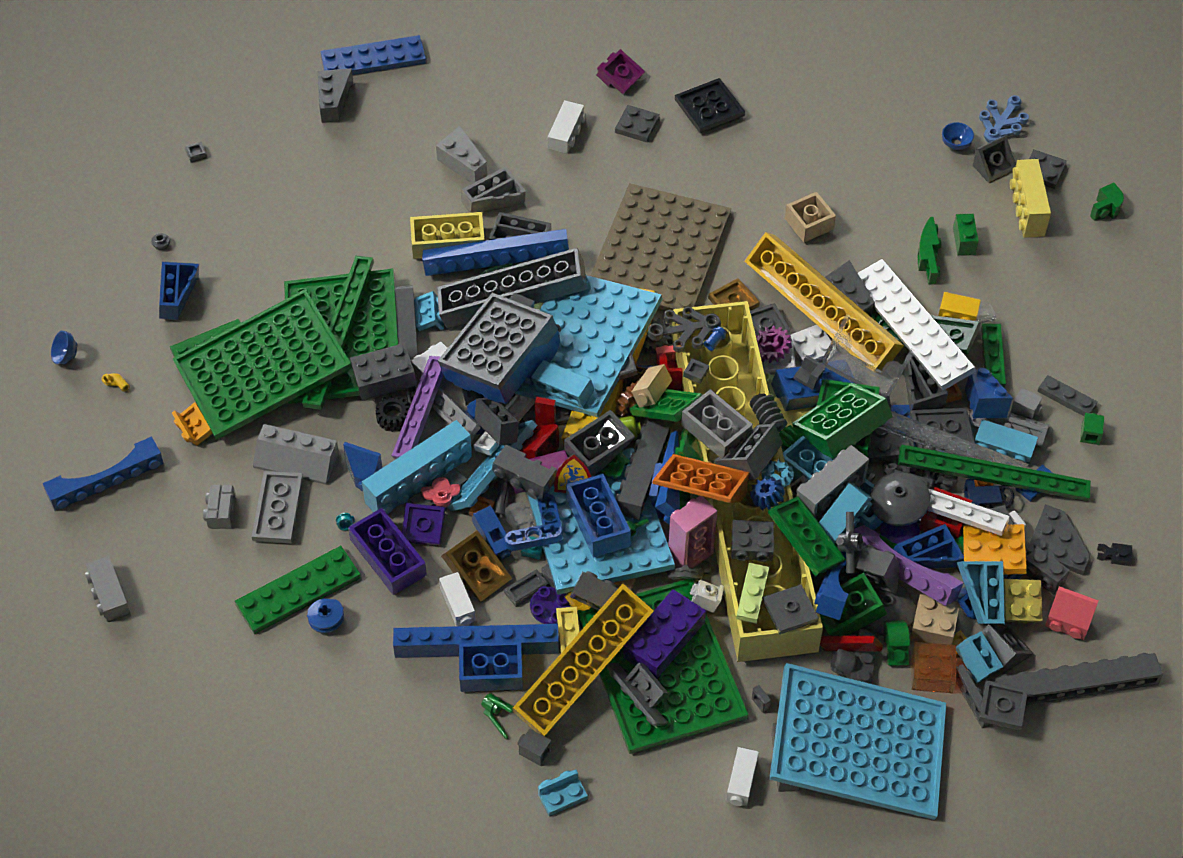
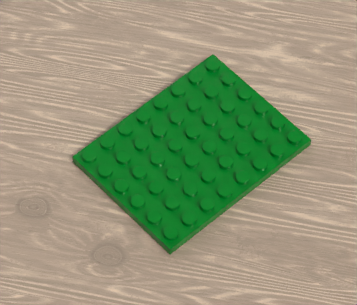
[284,268,401,404]
[173,289,352,440]
[577,579,748,754]

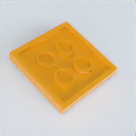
[963,524,1026,575]

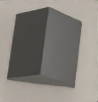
[973,136,1016,182]

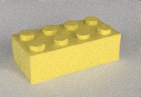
[1010,159,1051,238]
[410,212,485,259]

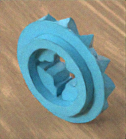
[761,459,794,487]

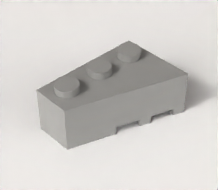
[436,126,487,184]

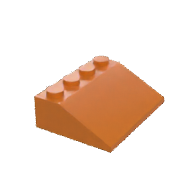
[652,454,749,503]

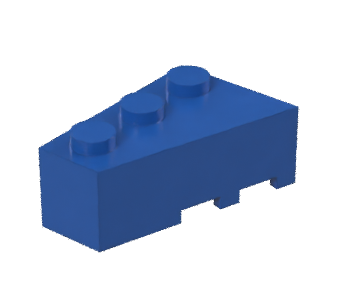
[965,368,1013,419]

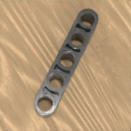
[395,285,418,360]

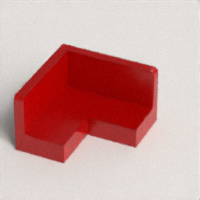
[658,353,683,391]

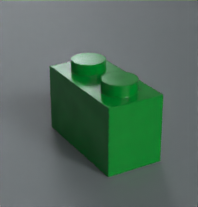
[953,214,979,256]

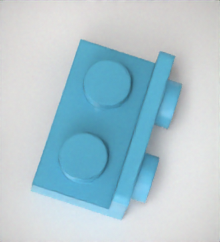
[414,291,444,331]
[538,769,588,816]

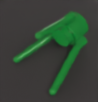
[481,693,514,739]

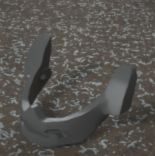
[664,561,710,581]

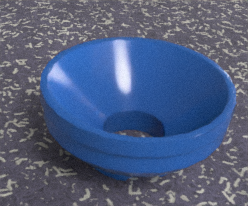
[942,122,974,150]
[51,331,78,365]

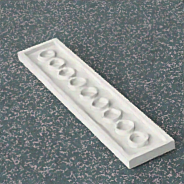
[858,259,976,390]

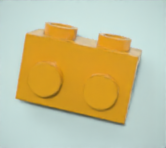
[172,402,212,446]

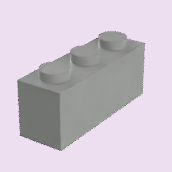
[85,556,130,622]

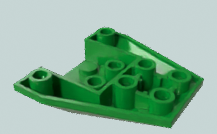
[675,428,703,509]

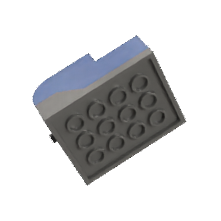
[438,293,560,404]

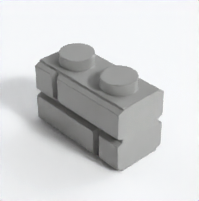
[203,485,236,529]

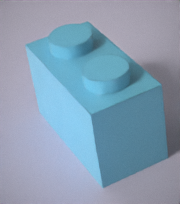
[955,631,1003,684]

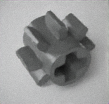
[935,472,958,490]

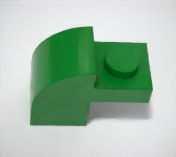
[1090,182,1124,221]
[884,620,910,666]

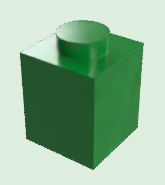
[1080,413,1104,445]

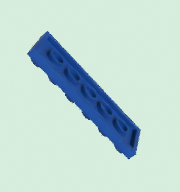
[320,35,426,75]

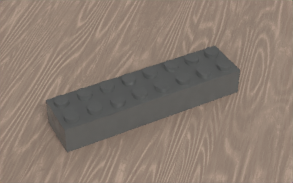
[437,248,587,328]

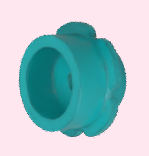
[335,513,355,531]

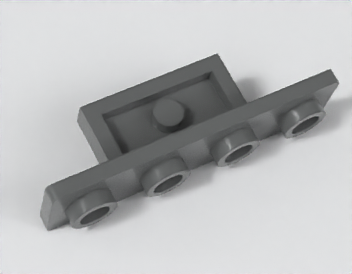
[605,663,668,726]

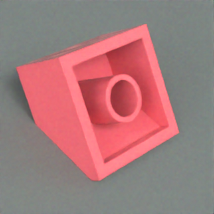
[1045,586,1099,640]

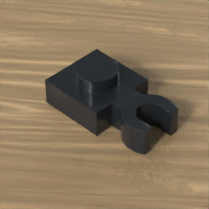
[1097,543,1132,566]

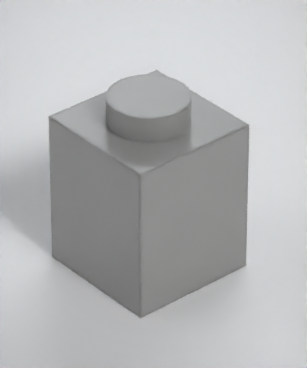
[1011,388,1043,419]

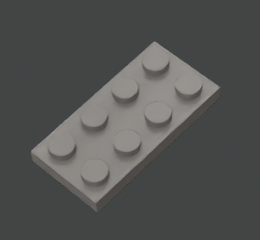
[251,471,303,543]

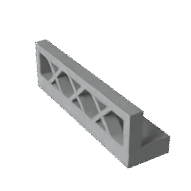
[969,410,1049,447]

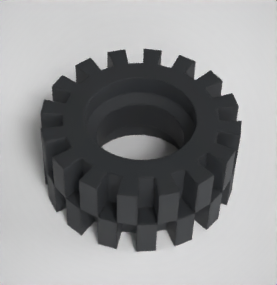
[375,395,410,432]

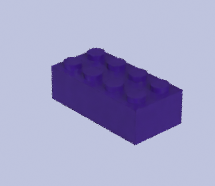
[348,508,427,595]
[623,589,706,679]

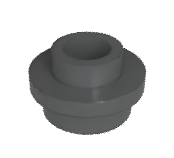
[151,233,170,250]

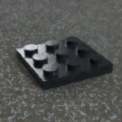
[675,78,745,133]

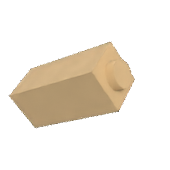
[631,364,672,408]

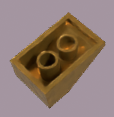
[441,530,512,602]

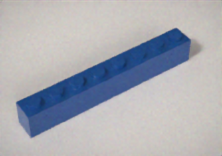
[422,229,569,276]
[393,624,559,658]

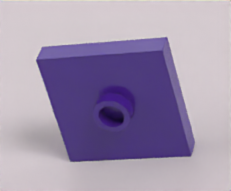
[402,503,446,547]

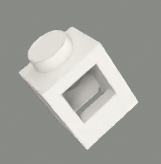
[690,580,724,612]

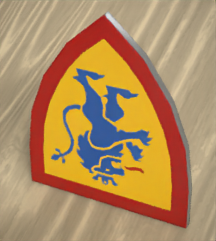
[554,454,592,493]

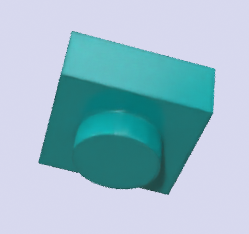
[521,536,544,560]

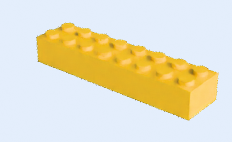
[512,584,654,736]

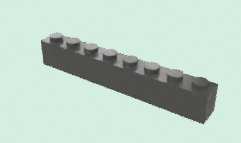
[615,417,674,520]
[994,653,1163,705]

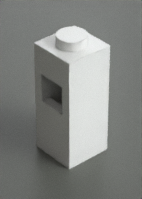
[439,572,476,626]
[726,747,759,806]

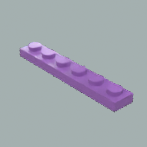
[391,356,444,459]

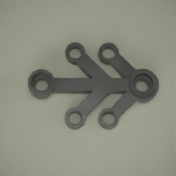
[648,307,721,353]

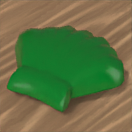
[599,451,630,478]

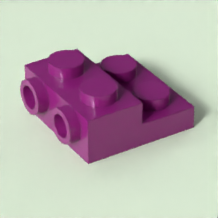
[596,49,645,94]

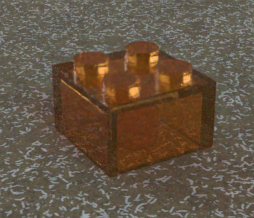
[911,642,956,694]

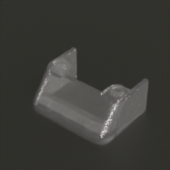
[823,314,915,397]

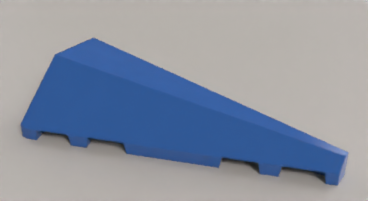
[655,431,680,525]

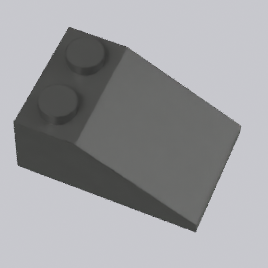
[564,410,635,476]

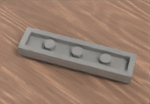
[432,386,481,441]

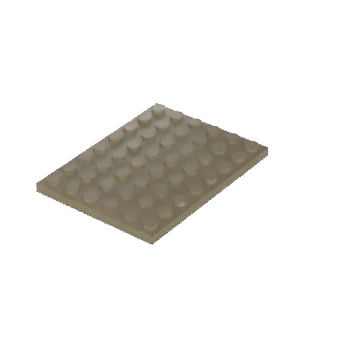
[590,183,731,311]

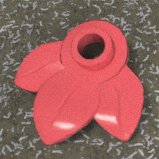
[421,477,461,507]

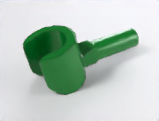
[627,519,649,537]

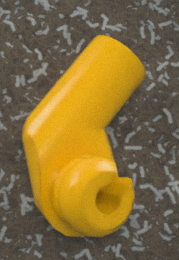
[102,373,130,392]

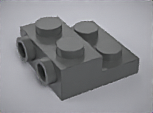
[731,520,774,562]

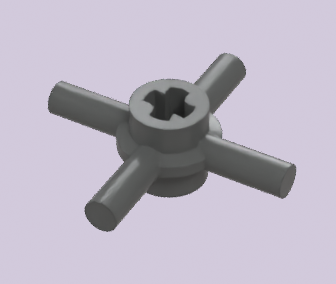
[836,512,864,573]

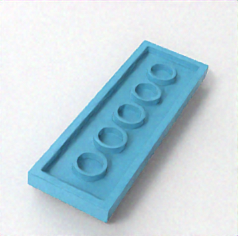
[447,420,537,511]

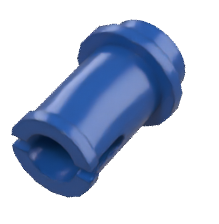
[704,326,727,351]

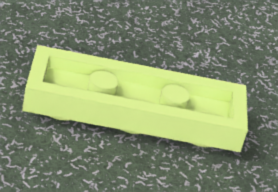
[736,563,769,624]

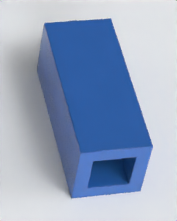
[472,505,512,560]

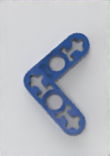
[505,493,563,551]

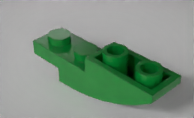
[917,217,941,285]

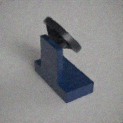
[963,479,1015,509]

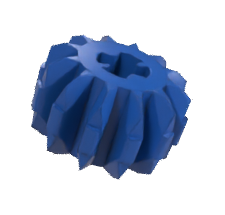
[750,476,785,511]

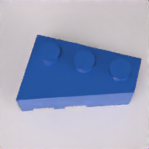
[159,262,199,320]
[893,524,964,569]

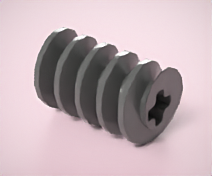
[749,393,787,433]

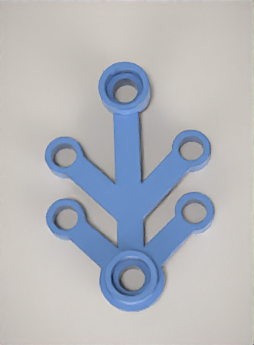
[979,95,1029,143]

